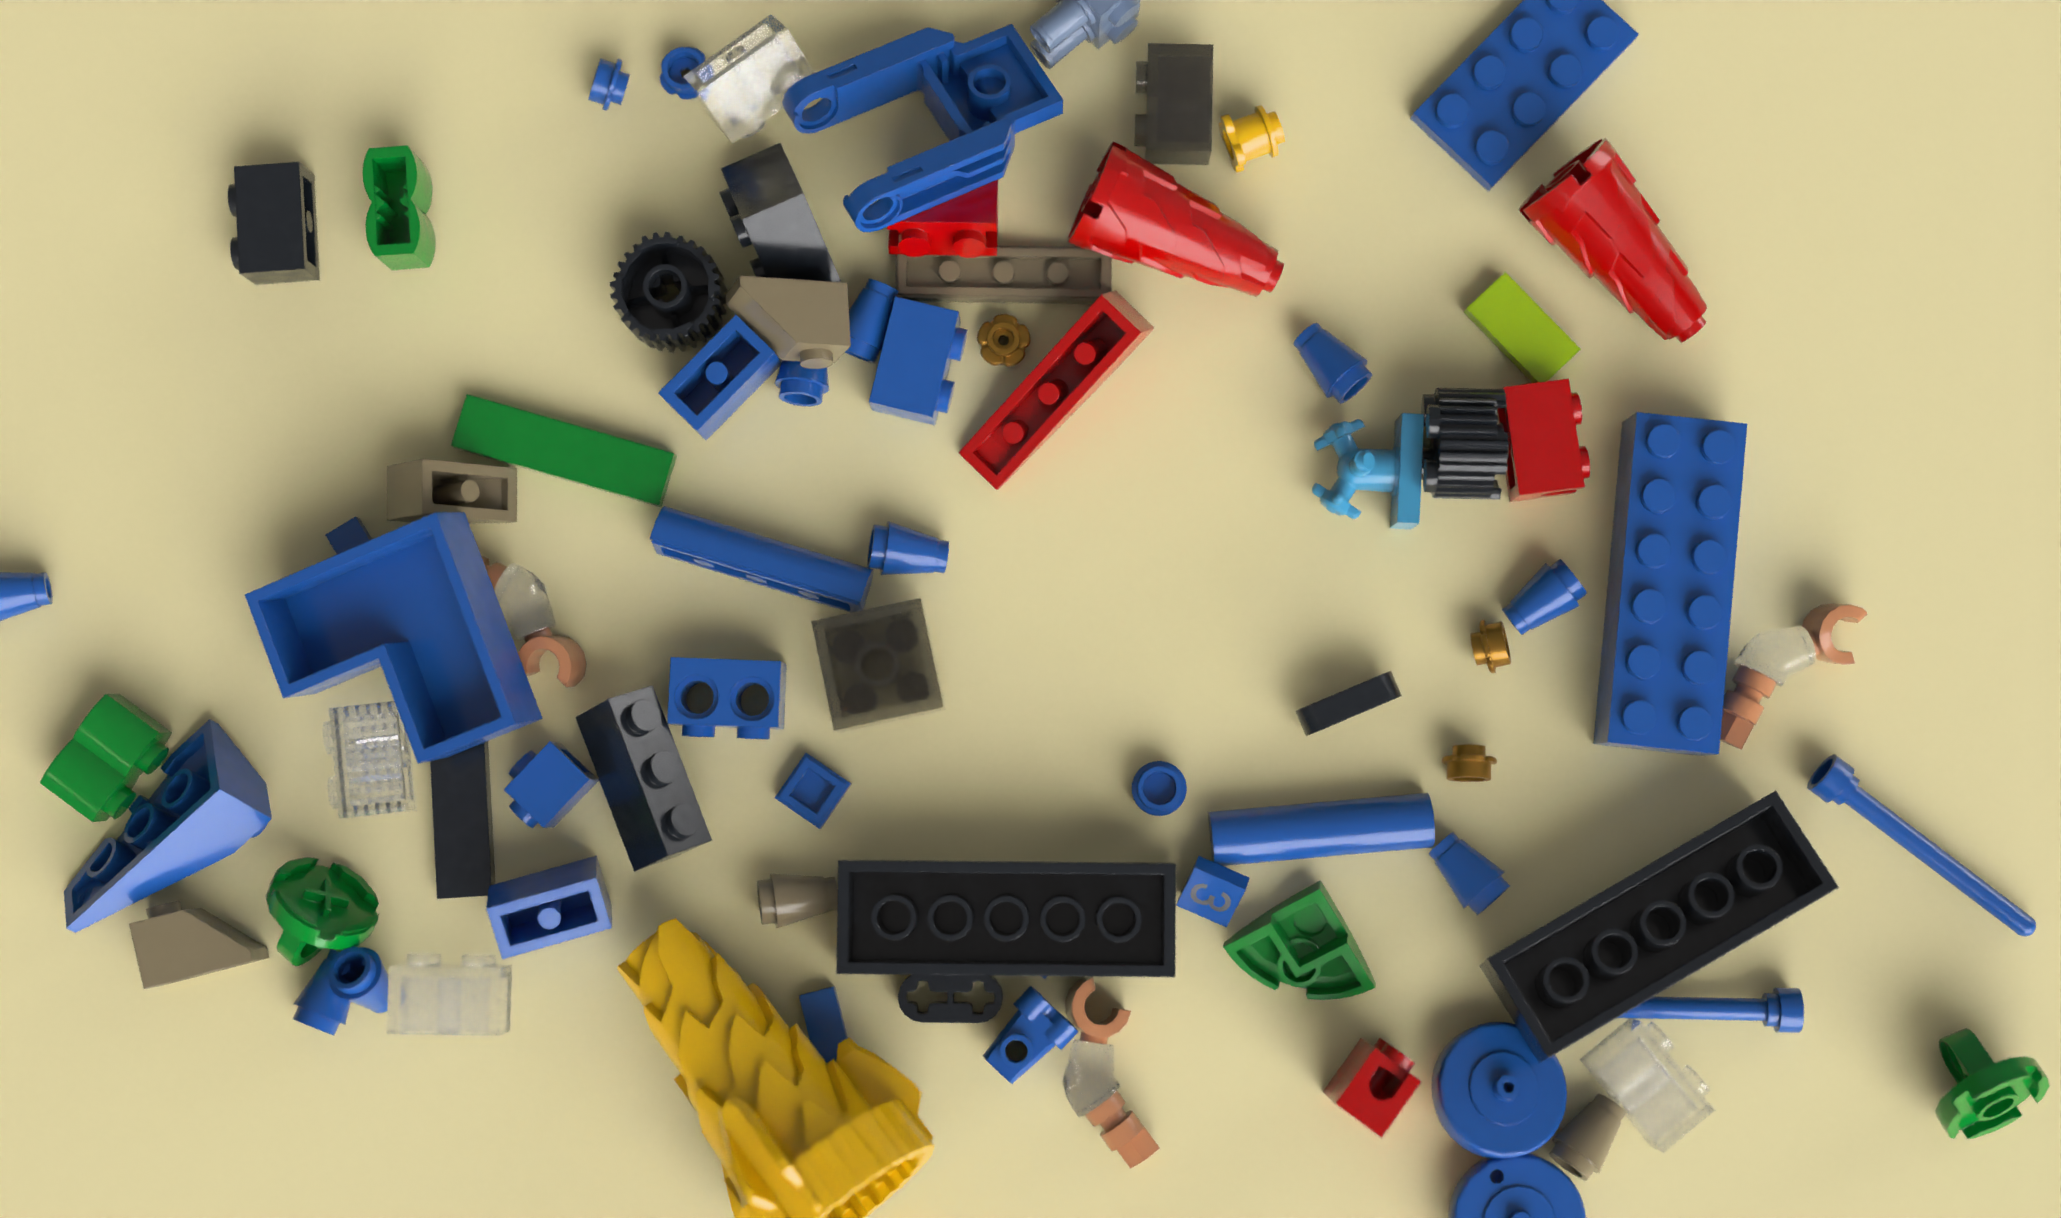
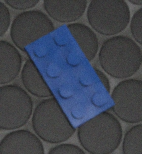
[1411,0,1639,192]

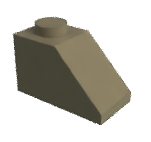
[726,276,851,369]
[387,459,517,524]
[129,901,269,989]

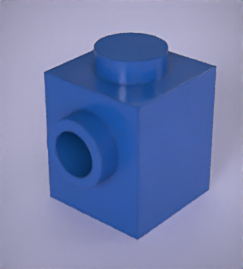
[503,741,599,828]

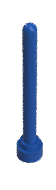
[1807,754,2036,937]
[1618,988,1804,1033]

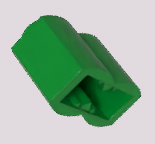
[362,145,436,270]
[40,694,172,822]

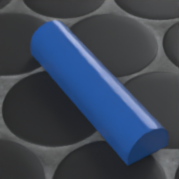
[650,506,874,615]
[1208,793,1435,866]

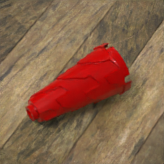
[1519,138,1707,343]
[1067,141,1284,297]

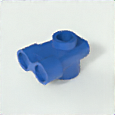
[983,985,1079,1084]

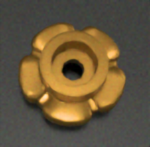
[977,314,1031,367]
[1470,620,1511,673]
[1442,744,1497,782]

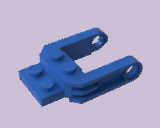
[782,24,1063,232]

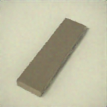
[895,246,1112,304]

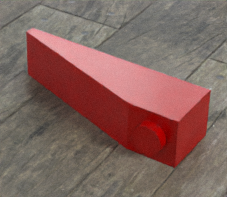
[958,290,1154,490]

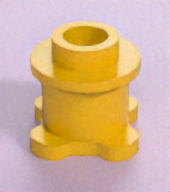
[1218,105,1285,173]

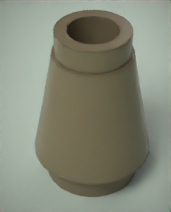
[757,874,838,929]
[1549,1094,1626,1181]

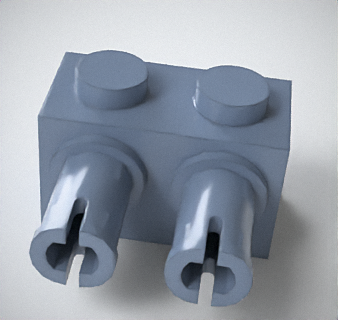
[1030,0,1140,69]

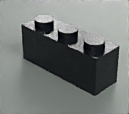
[575,685,712,872]

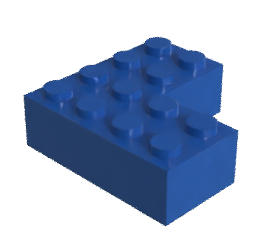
[245,512,543,764]

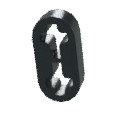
[1296,671,1402,736]
[898,975,1003,1023]

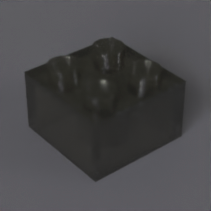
[811,598,946,733]

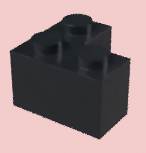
[719,143,841,282]

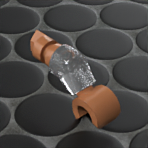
[482,556,587,688]
[1720,604,1867,750]
[1062,976,1160,1168]

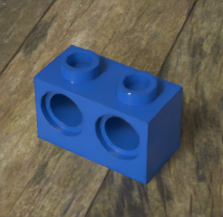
[667,657,787,739]

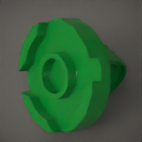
[1935,1028,2050,1139]

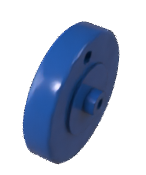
[1431,1022,1567,1159]
[1448,1153,1586,1218]

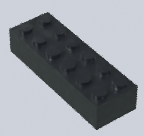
[1480,791,1839,1063]
[836,860,1176,977]

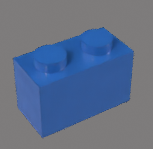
[869,296,968,425]
[658,315,781,441]
[486,855,612,959]

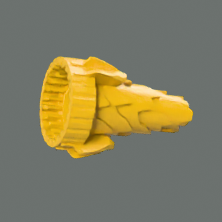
[617,918,935,1218]

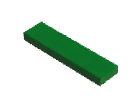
[451,394,677,507]

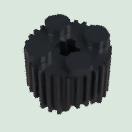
[610,232,727,353]
[1421,388,1509,500]

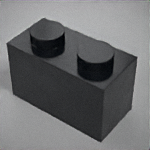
[228,162,320,285]

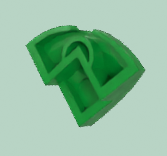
[1223,880,1376,1000]

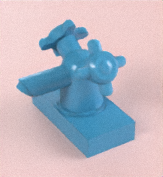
[1312,413,1424,530]

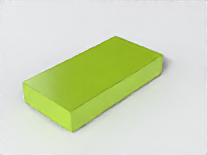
[1464,272,1581,383]

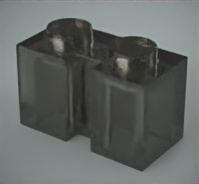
[1134,43,1213,165]

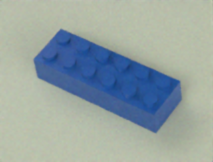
[1593,412,1747,756]

